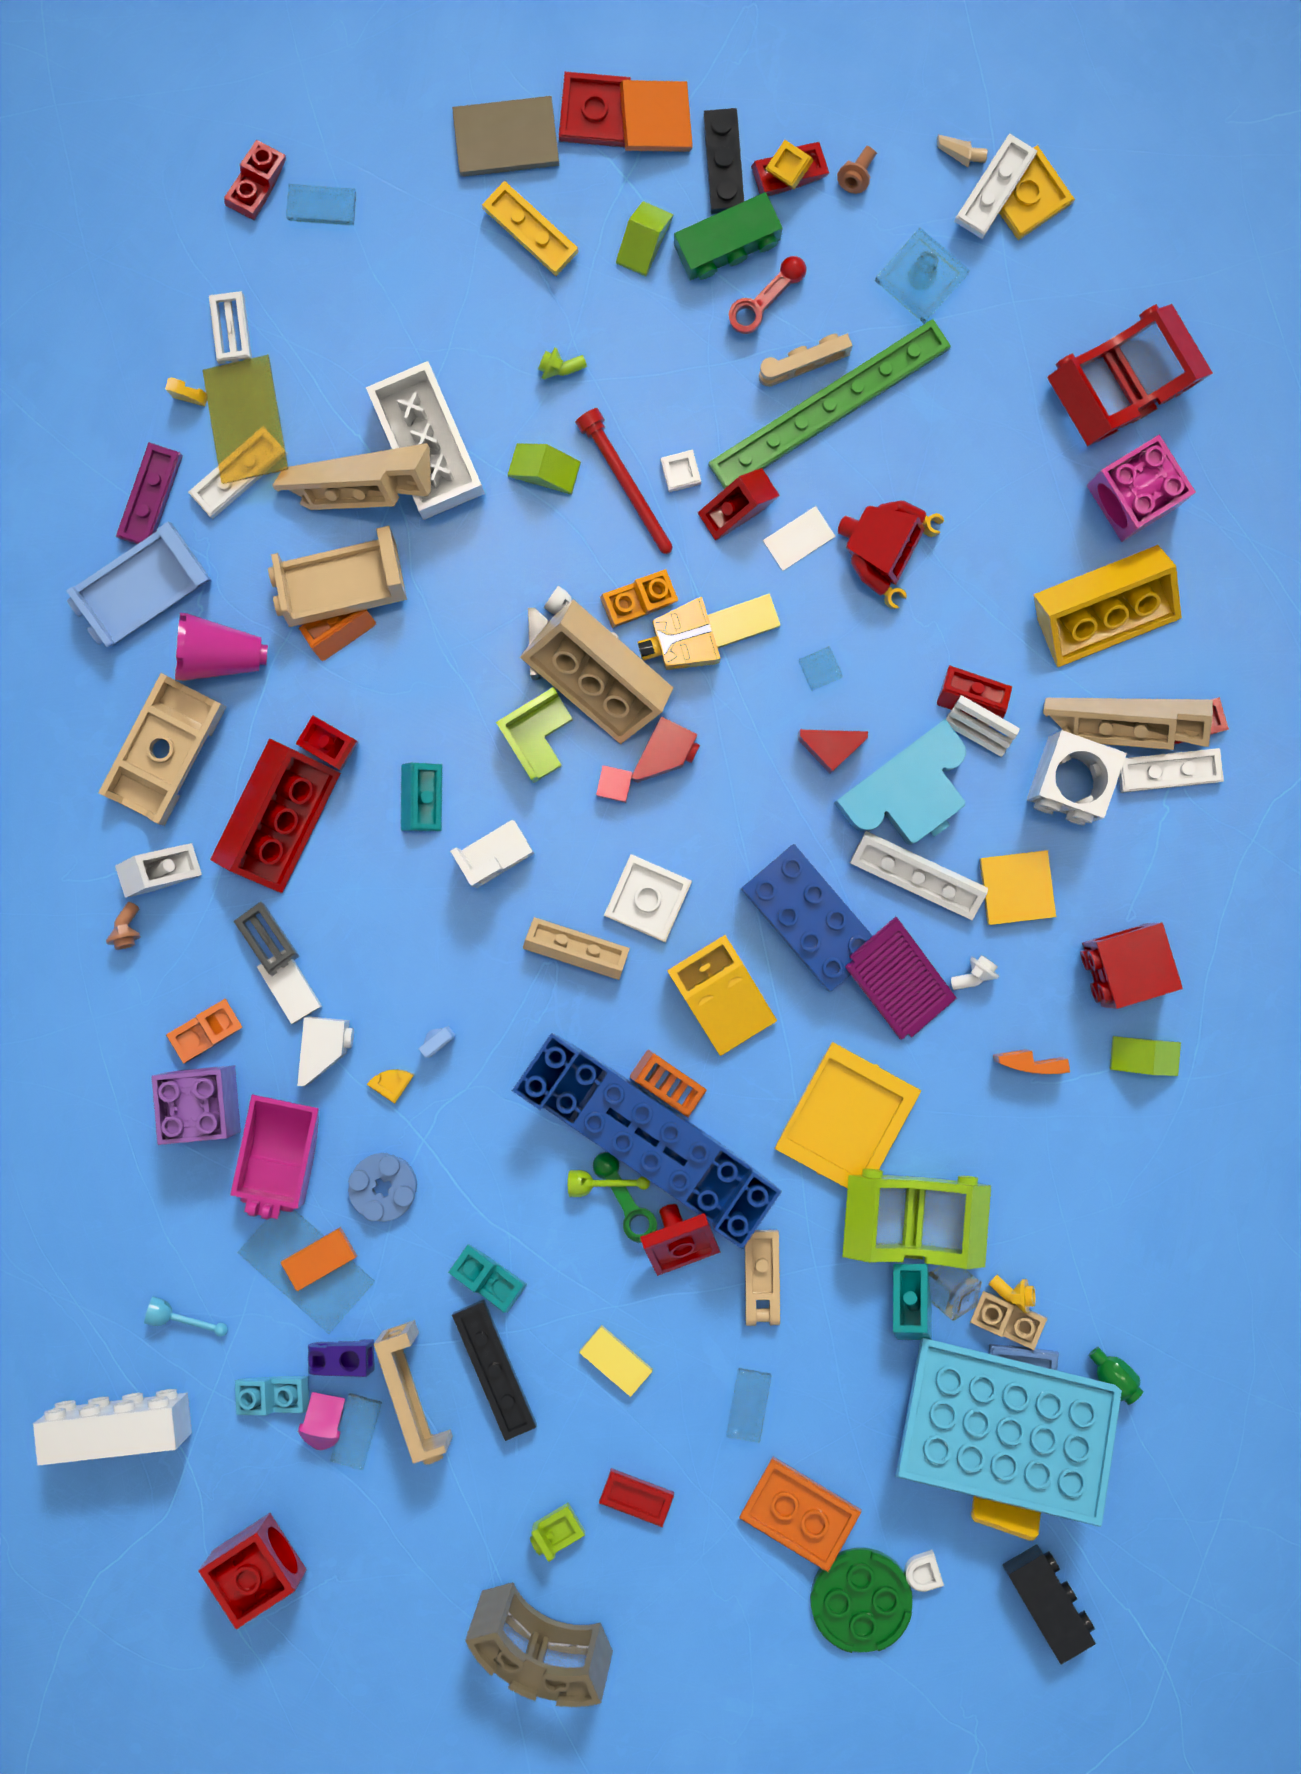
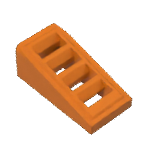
[630,1050,707,1117]

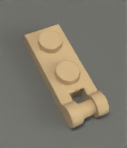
[759,333,853,387]
[745,1230,780,1326]

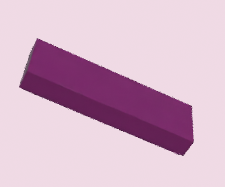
[116,442,183,545]

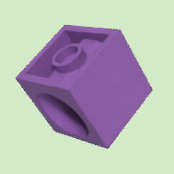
[152,1065,241,1145]

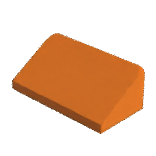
[299,609,376,661]

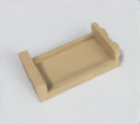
[268,526,407,627]
[373,1320,453,1465]

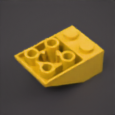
[667,935,777,1056]

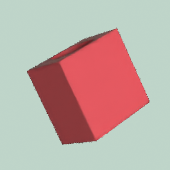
[596,765,633,803]

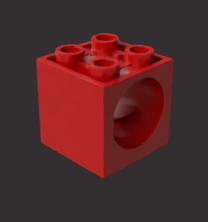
[1080,922,1183,1009]
[198,1513,307,1630]

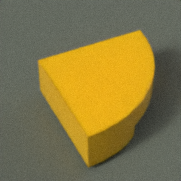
[165,377,208,407]
[367,1069,414,1104]

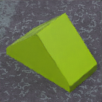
[616,201,673,276]
[508,443,581,495]
[1110,1036,1181,1076]

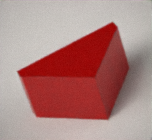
[798,729,868,773]

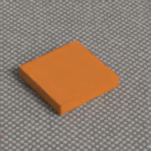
[620,80,693,152]

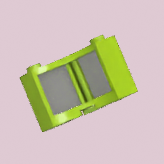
[842,1169,991,1269]

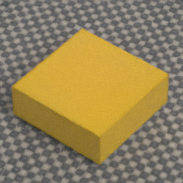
[765,140,814,189]

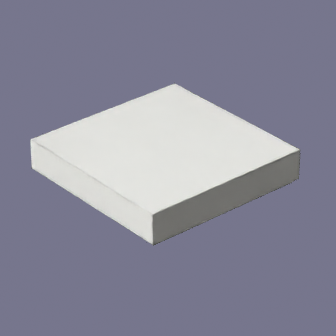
[604,854,692,942]

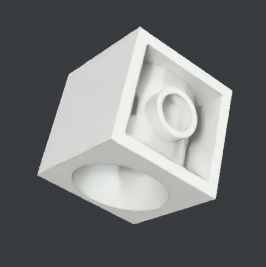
[1026,730,1127,826]

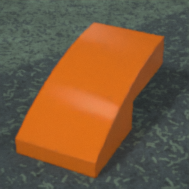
[166,999,243,1064]
[993,1049,1070,1074]

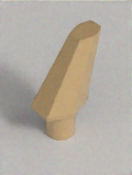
[937,135,988,167]

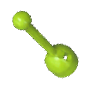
[568,1170,650,1197]

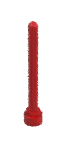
[575,408,673,554]

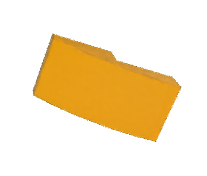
[600,569,678,628]

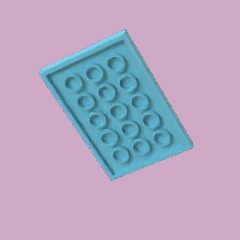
[895,1338,1122,1526]

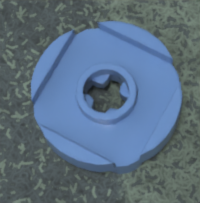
[348,1153,417,1222]

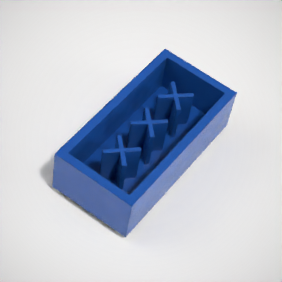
[741,844,872,992]

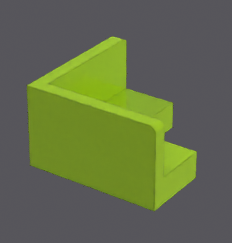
[496,687,573,783]

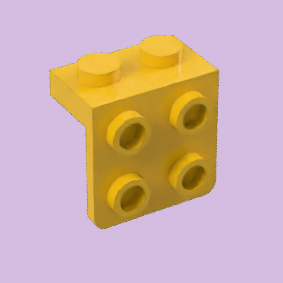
[971,1496,1041,1541]

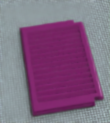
[845,916,957,1040]

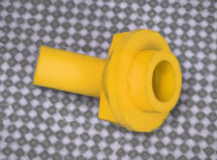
[988,1275,1036,1313]

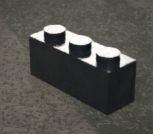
[1002,1544,1096,1665]

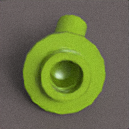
[538,347,587,380]

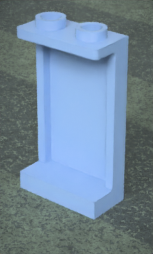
[66,522,211,647]

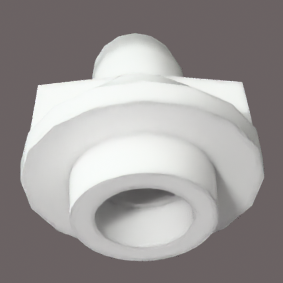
[951,955,999,990]

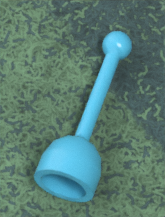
[144,1297,228,1337]

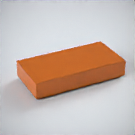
[280,1227,357,1291]

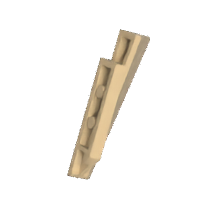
[272,443,431,510]
[1043,698,1213,750]

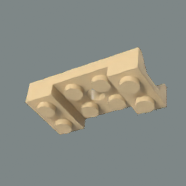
[98,673,226,826]

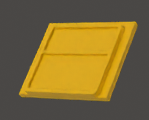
[774,1042,922,1188]

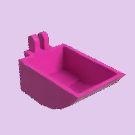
[230,1095,319,1220]

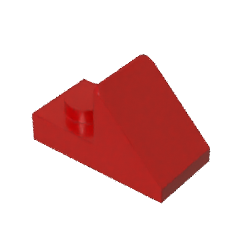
[296,715,358,771]

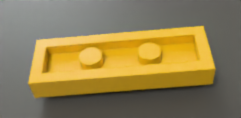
[482,180,579,276]

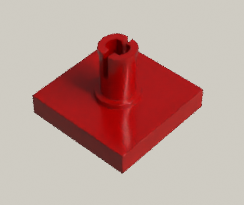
[640,1204,721,1276]

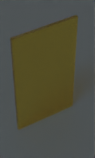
[203,355,288,484]

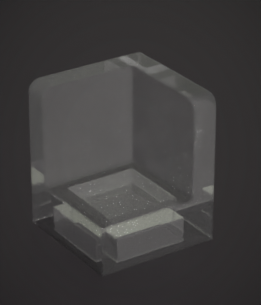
[929,1265,982,1321]

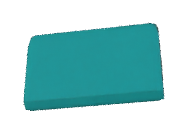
[401,762,442,831]

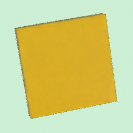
[999,145,1075,240]
[979,850,1056,925]

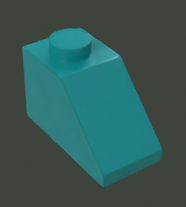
[893,1264,932,1340]

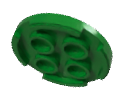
[810,1548,912,1653]

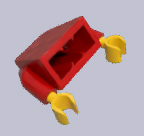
[838,500,944,609]

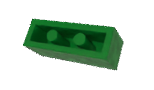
[674,192,783,281]

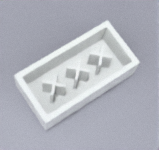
[366,361,485,520]
[33,1389,192,1466]

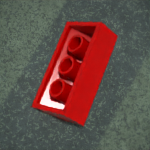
[210,738,341,893]

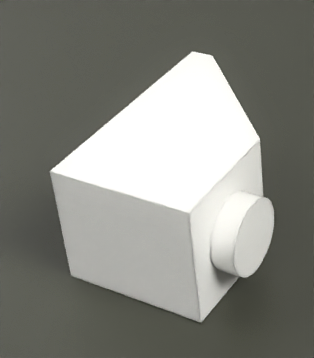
[115,843,202,898]
[297,1017,354,1086]

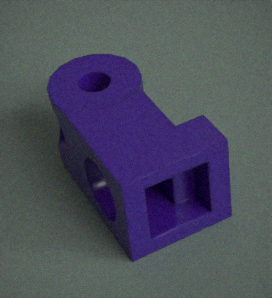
[308,1339,375,1377]

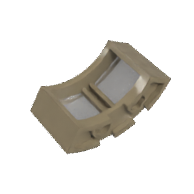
[465,1582,613,1707]

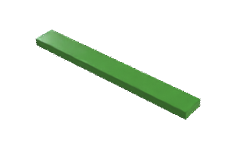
[708,319,951,489]

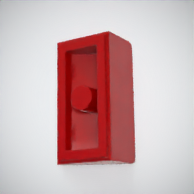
[937,665,1012,719]

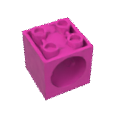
[1087,434,1196,542]

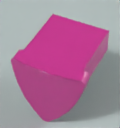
[298,1392,345,1450]

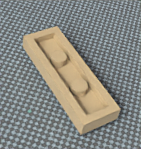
[523,917,630,980]

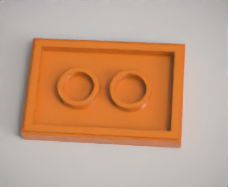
[739,1457,862,1572]

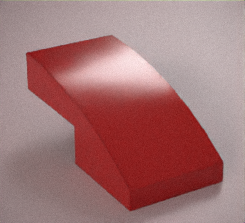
[751,142,829,196]

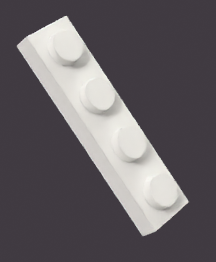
[850,831,988,920]

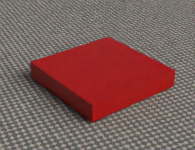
[559,71,631,147]

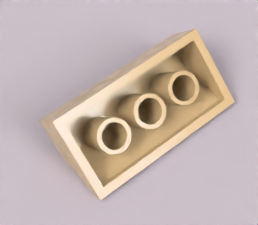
[520,599,673,744]

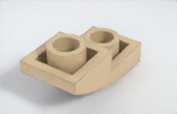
[970,1291,1047,1350]

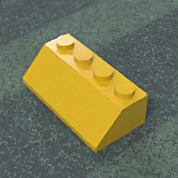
[1033,545,1182,667]

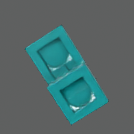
[448,1245,527,1313]

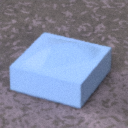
[418,1026,455,1058]

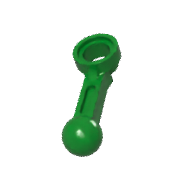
[593,1152,658,1243]

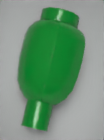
[1088,1347,1143,1405]

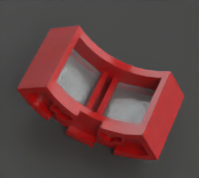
[1047,304,1213,446]

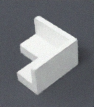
[450,820,535,888]

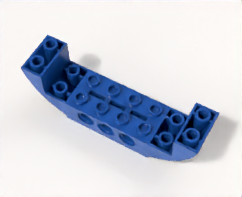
[512,1033,782,1249]

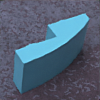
[235,1376,309,1416]

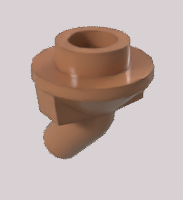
[837,145,877,194]
[106,902,140,950]

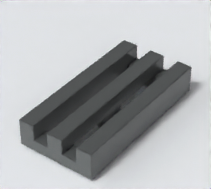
[234,902,299,976]

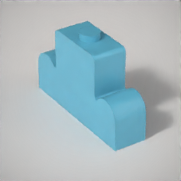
[834,719,966,844]

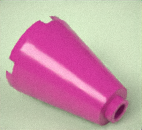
[175,613,268,681]

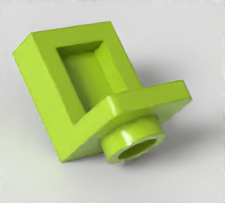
[530,1503,585,1562]

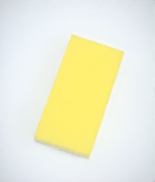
[708,594,780,648]
[579,1325,653,1397]

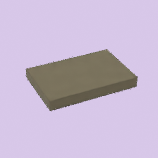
[452,96,559,177]

